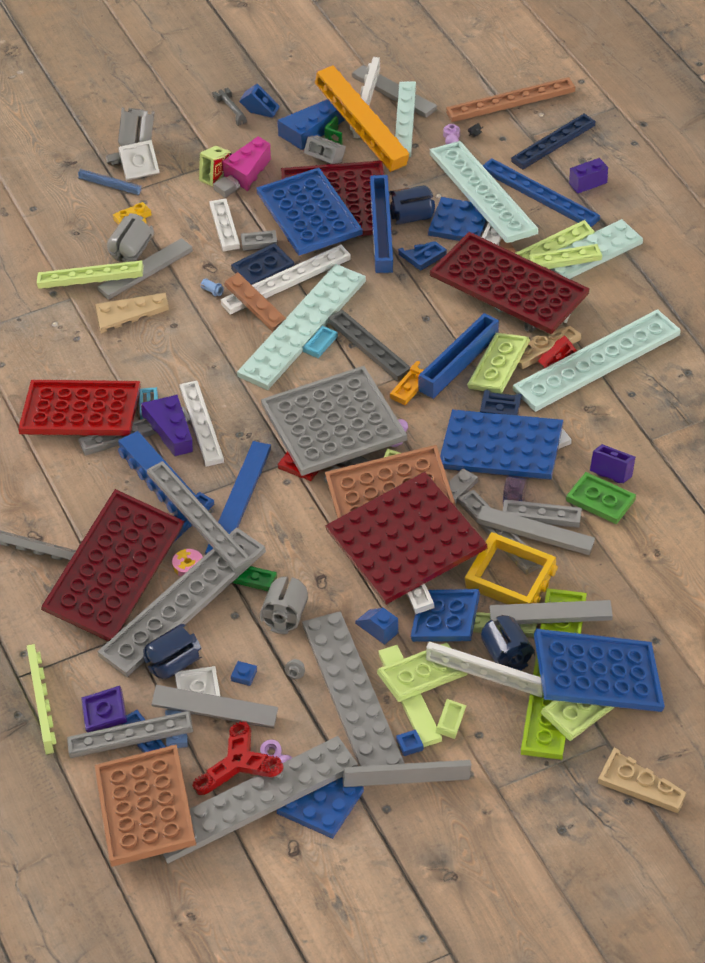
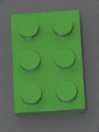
[566,472,636,524]

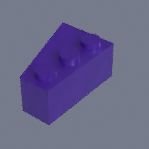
[141,395,193,456]

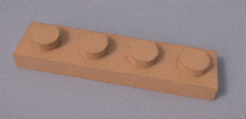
[224,272,286,332]

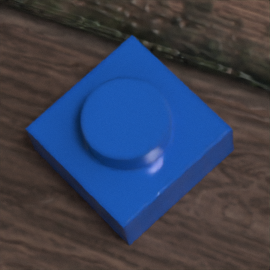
[231,661,257,686]
[396,729,424,756]

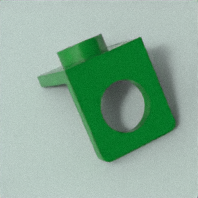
[324,116,343,145]

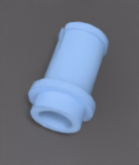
[200,278,224,297]

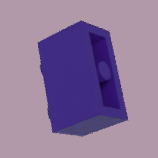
[569,158,608,194]
[590,444,636,484]

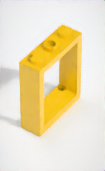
[465,532,558,604]

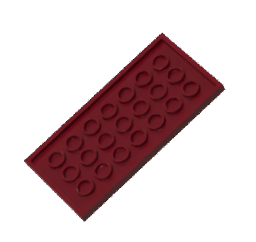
[430,232,590,334]
[41,489,185,641]

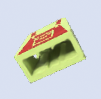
[199,146,232,186]

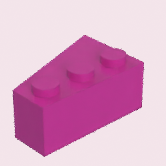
[223,136,271,191]

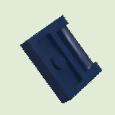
[480,390,522,415]

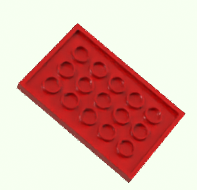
[18,380,141,436]

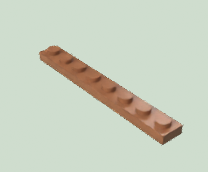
[446,77,575,122]

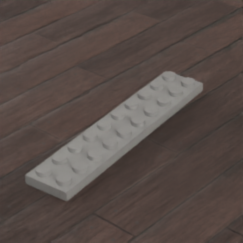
[97,528,266,677]
[302,611,405,766]
[162,736,358,864]

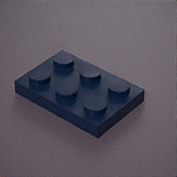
[231,243,295,285]

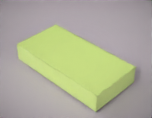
[435,699,466,739]

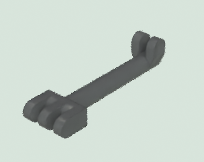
[212,87,247,126]

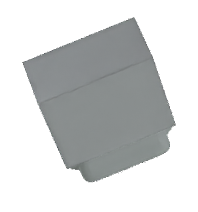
[213,175,240,198]

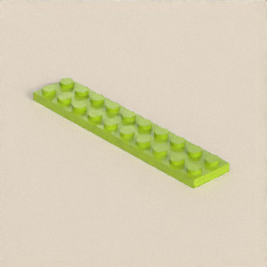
[521,588,587,760]

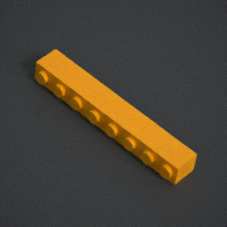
[315,65,409,172]

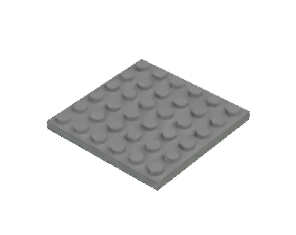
[261,366,408,476]

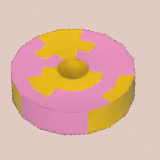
[172,549,203,577]

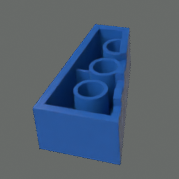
[277,99,345,150]

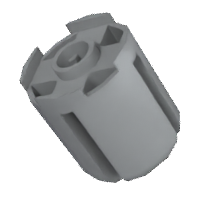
[118,107,155,146]
[107,213,154,263]
[259,576,308,634]

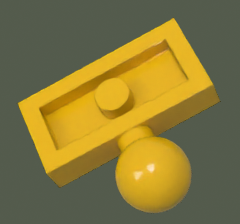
[113,202,152,225]

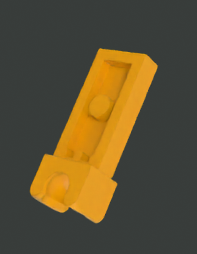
[390,361,426,406]

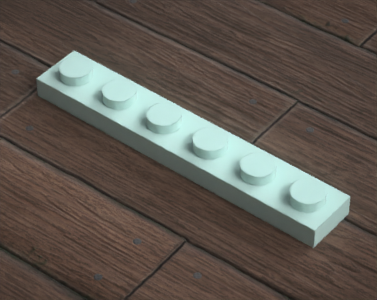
[395,81,416,157]

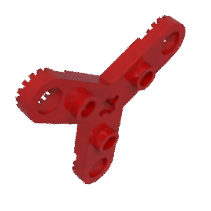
[192,721,284,795]

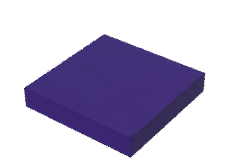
[81,686,127,733]

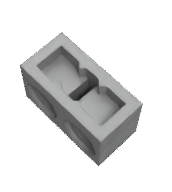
[304,136,346,164]

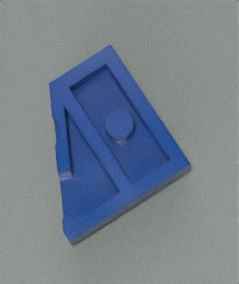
[398,241,447,271]

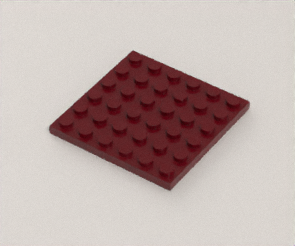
[281,160,392,242]
[325,472,488,605]

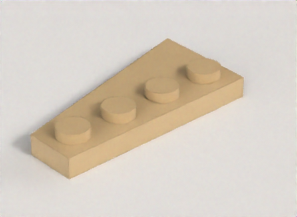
[95,293,169,333]
[517,326,581,369]
[598,747,686,813]

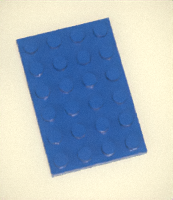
[256,168,363,256]
[440,409,563,480]
[534,629,665,712]

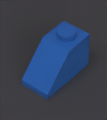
[239,83,280,118]
[355,608,398,645]

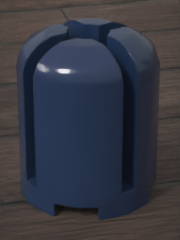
[389,185,435,225]
[481,615,535,671]
[143,624,202,679]

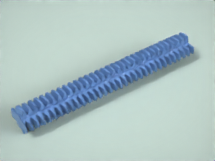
[78,169,141,195]

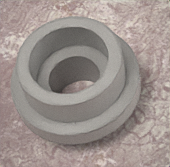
[285,659,305,679]

